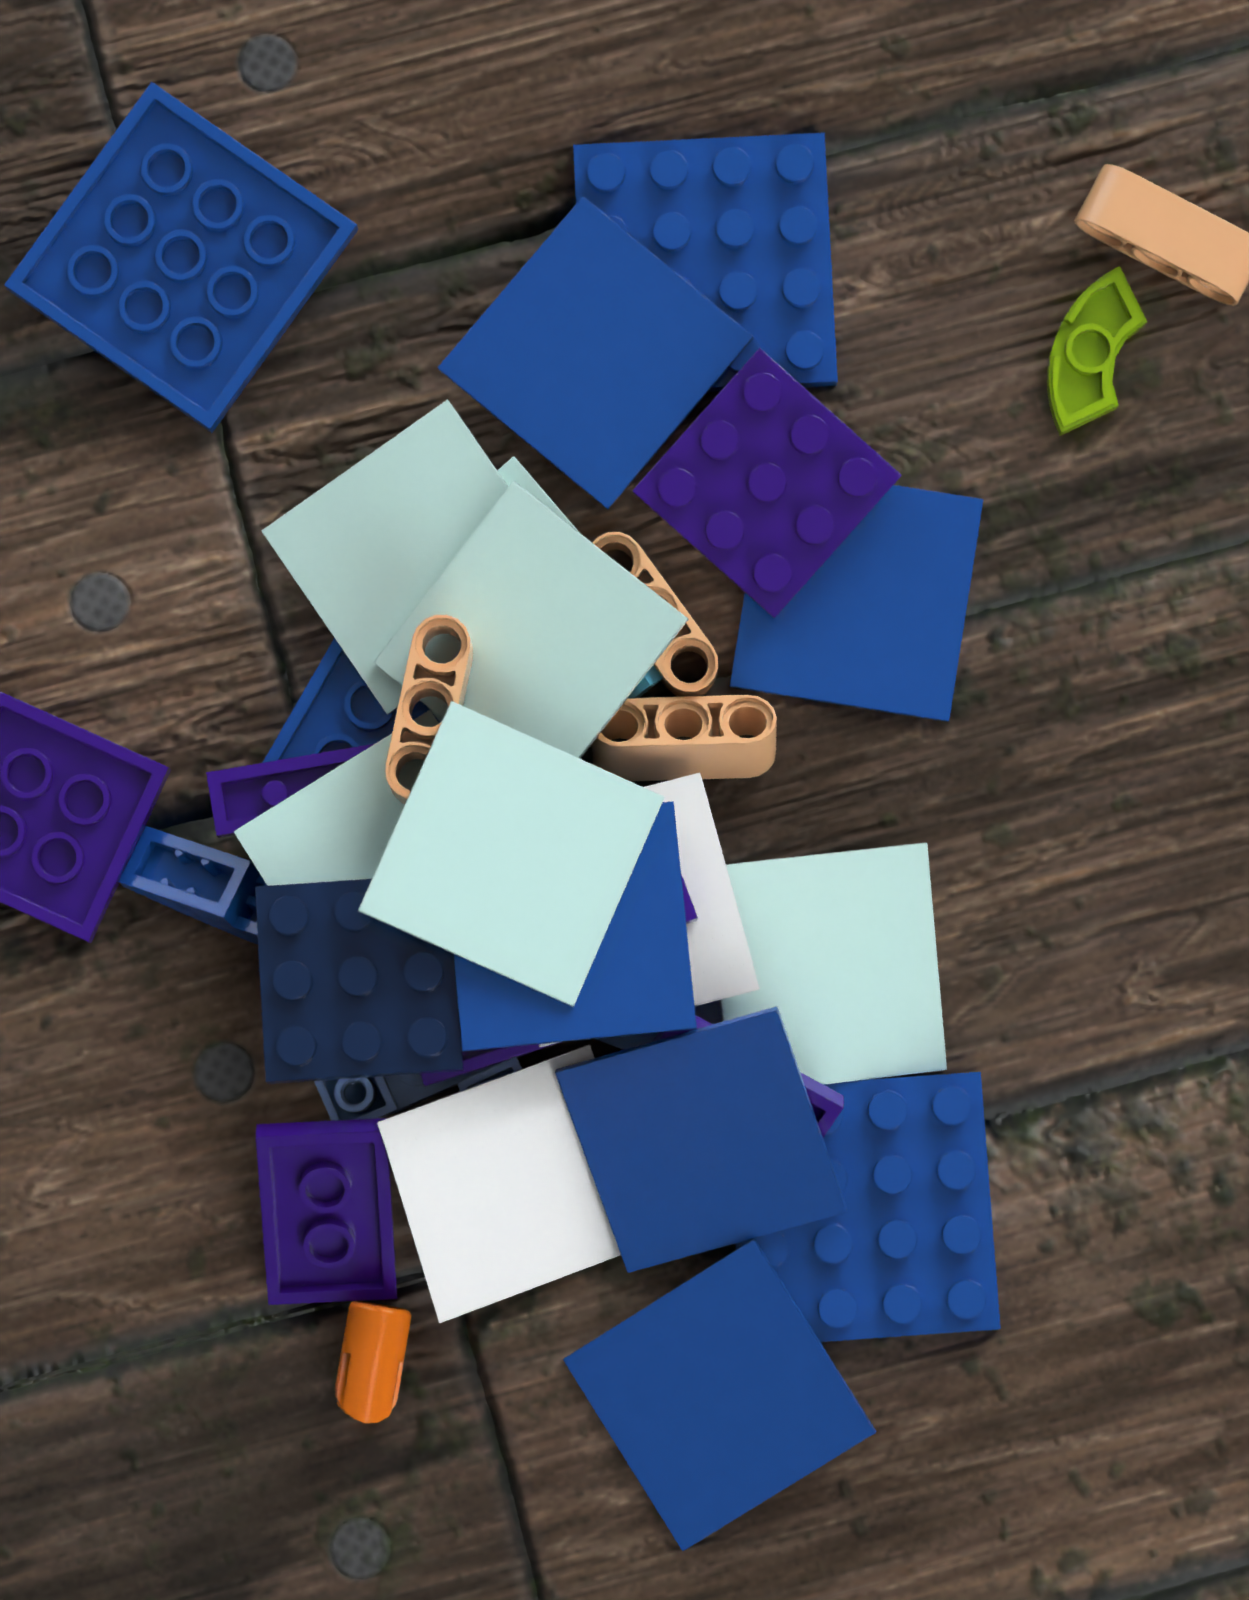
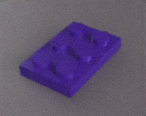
[256,1118,397,1305]

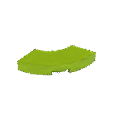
[1047,266,1147,436]

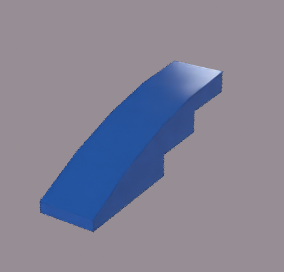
[118,826,267,945]

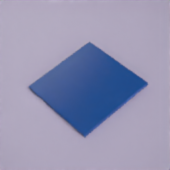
[437,196,754,510]
[730,485,984,722]
[454,801,697,1051]
[555,1006,847,1273]
[563,1239,877,1551]

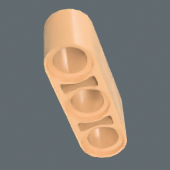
[1074,164,1249,306]
[593,532,718,697]
[385,615,473,804]
[591,695,777,781]

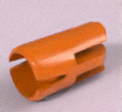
[335,1301,411,1423]

